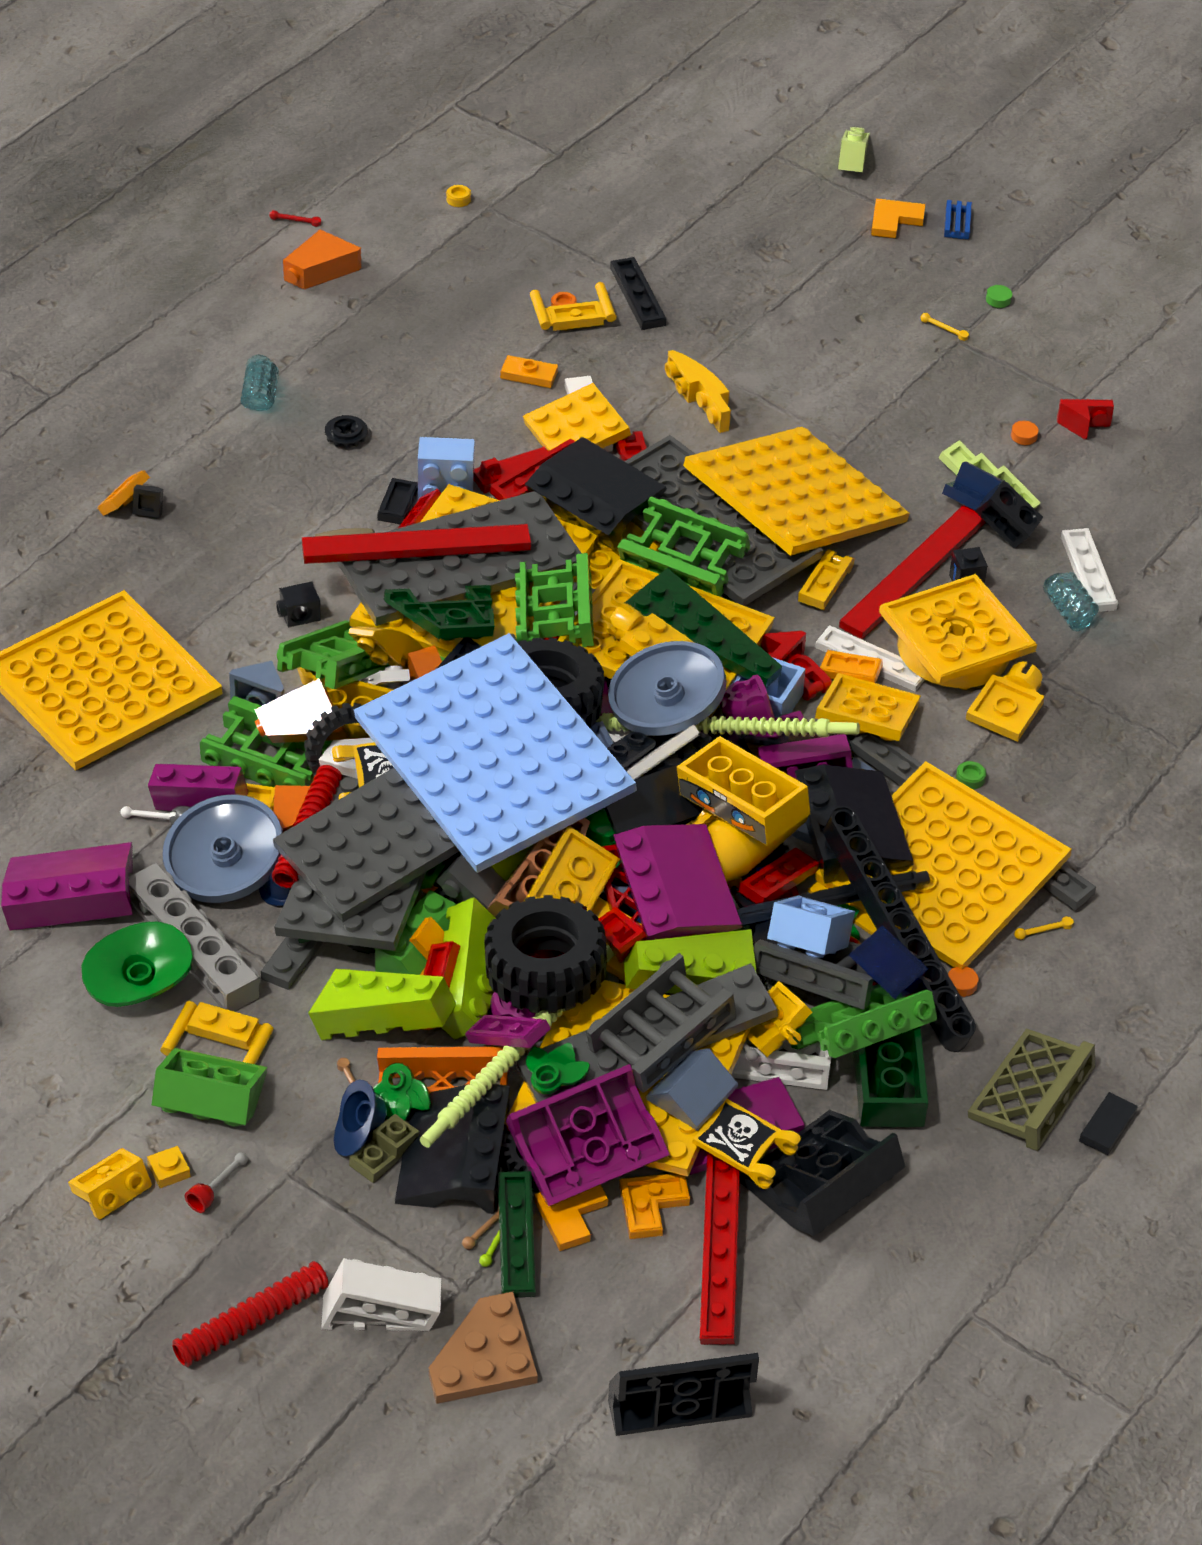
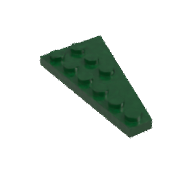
[624,568,782,688]

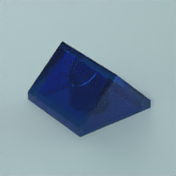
[849,925,928,999]

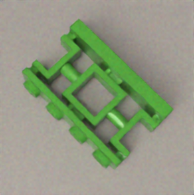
[617,497,750,597]
[515,553,594,647]
[277,620,391,689]
[200,696,333,787]
[790,980,937,1058]

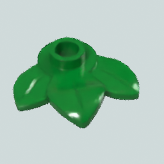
[526,1042,590,1094]
[373,1063,431,1121]

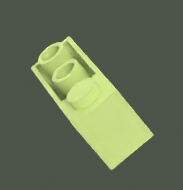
[838,127,870,172]

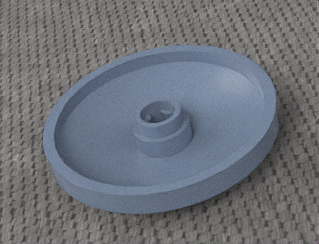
[608,641,727,736]
[163,795,283,903]

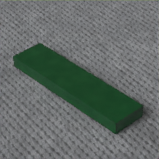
[498,1171,536,1298]

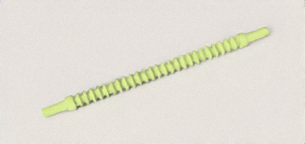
[596,713,860,737]
[420,945,614,1148]

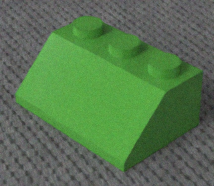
[375,890,456,975]
[151,1048,267,1126]

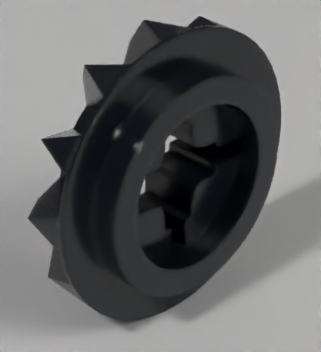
[325,415,368,448]

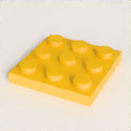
[523,383,631,451]
[815,673,921,741]

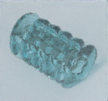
[241,354,279,411]
[1043,572,1099,632]

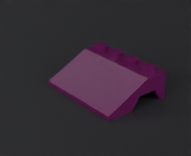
[614,824,742,940]
[1,842,133,931]
[506,1064,670,1207]

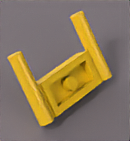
[530,282,616,331]
[160,1001,274,1065]

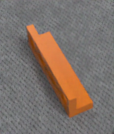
[377,1046,509,1092]

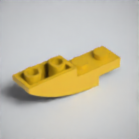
[665,350,731,433]
[348,626,424,669]

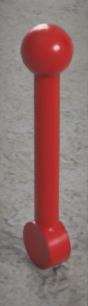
[269,210,321,227]

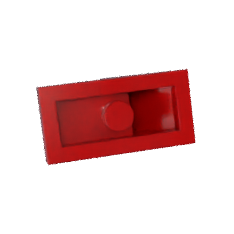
[1057,399,1114,439]
[761,631,806,662]
[599,907,646,963]

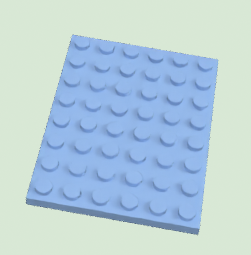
[354,633,637,873]

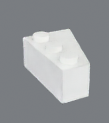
[321,1258,441,1331]

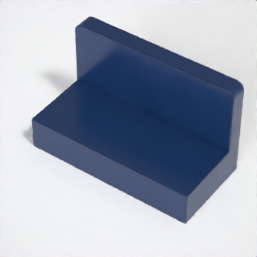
[942,462,1010,510]

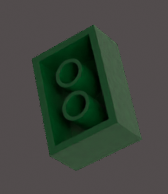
[853,1027,928,1127]

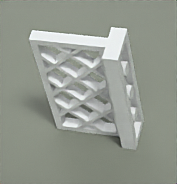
[732,1039,831,1090]

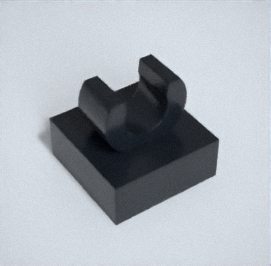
[133,485,163,518]

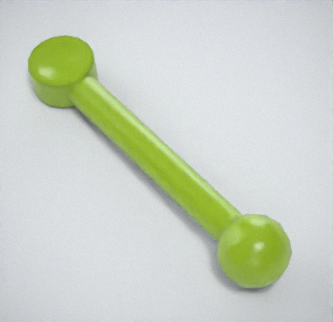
[479,1230,500,1267]

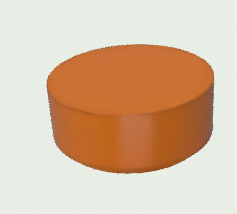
[551,292,577,306]
[1011,421,1039,445]
[948,966,978,997]

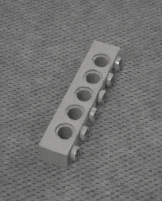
[129,863,261,1012]

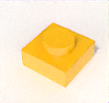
[147,1146,191,1188]

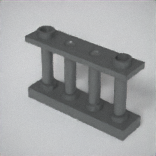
[754,939,899,1010]
[586,953,736,1093]

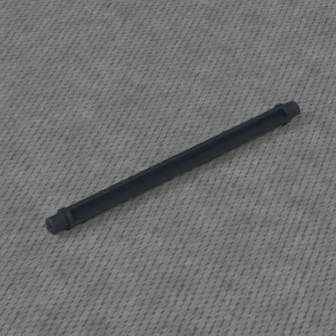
[736,871,930,925]

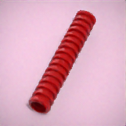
[271,765,343,888]
[172,1261,328,1367]

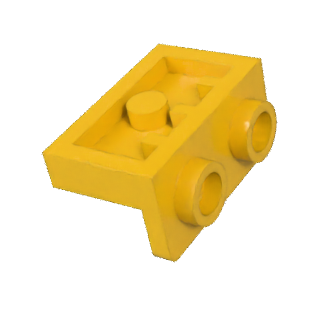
[68,1148,152,1219]

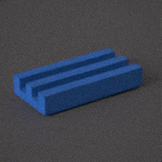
[944,200,972,239]

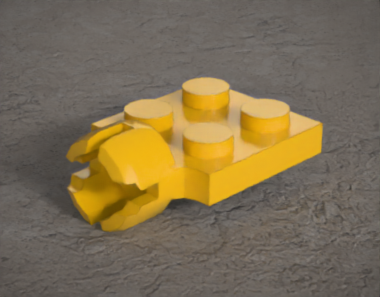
[606,603,695,656]
[966,661,1044,742]

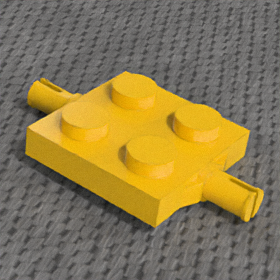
[747,981,813,1057]

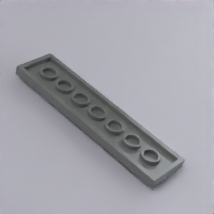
[516,963,778,1103]

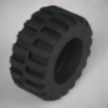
[518,638,605,728]
[484,895,607,1014]

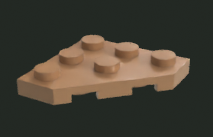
[429,1292,538,1404]

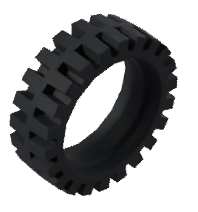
[304,703,362,775]

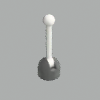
[120,806,191,825]

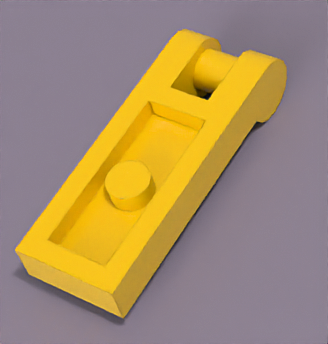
[798,549,855,610]

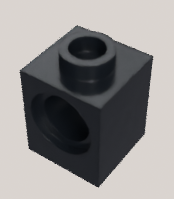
[276,581,321,628]

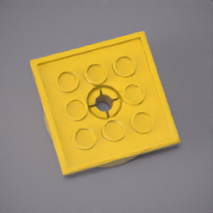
[879,574,1037,690]

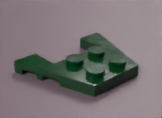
[384,585,495,641]

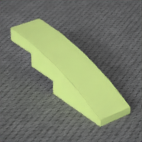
[939,440,1041,509]

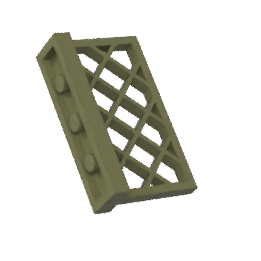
[968,1028,1095,1151]

